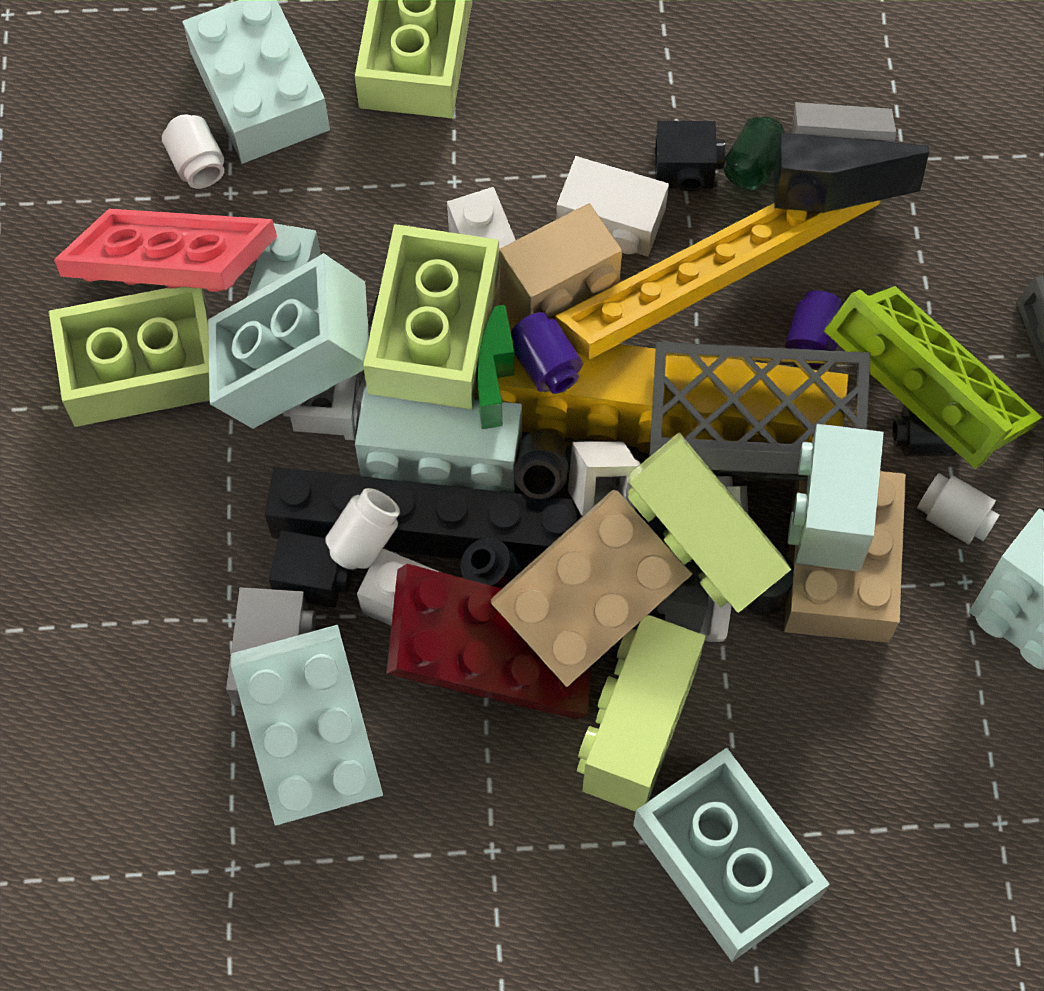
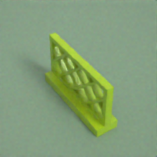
[824,286,1043,469]

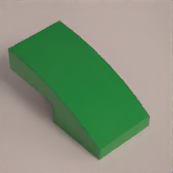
[478,305,515,429]

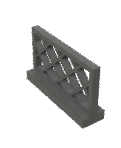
[649,342,870,481]

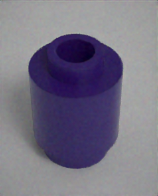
[785,290,843,369]
[511,312,583,394]

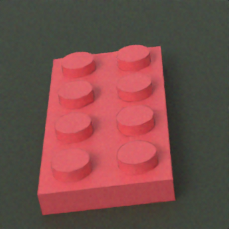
[54,209,277,292]

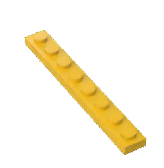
[555,200,880,360]

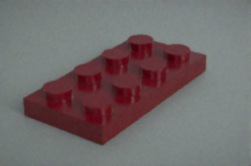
[386,564,591,719]

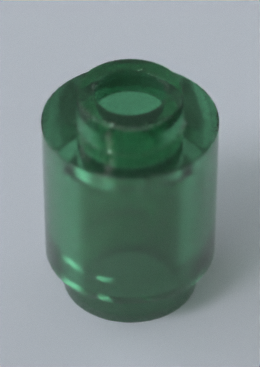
[724,117,785,190]

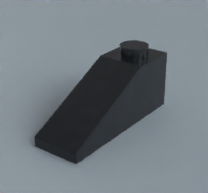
[774,132,930,213]

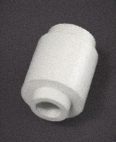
[162,114,224,189]
[917,473,1000,545]
[326,488,400,570]

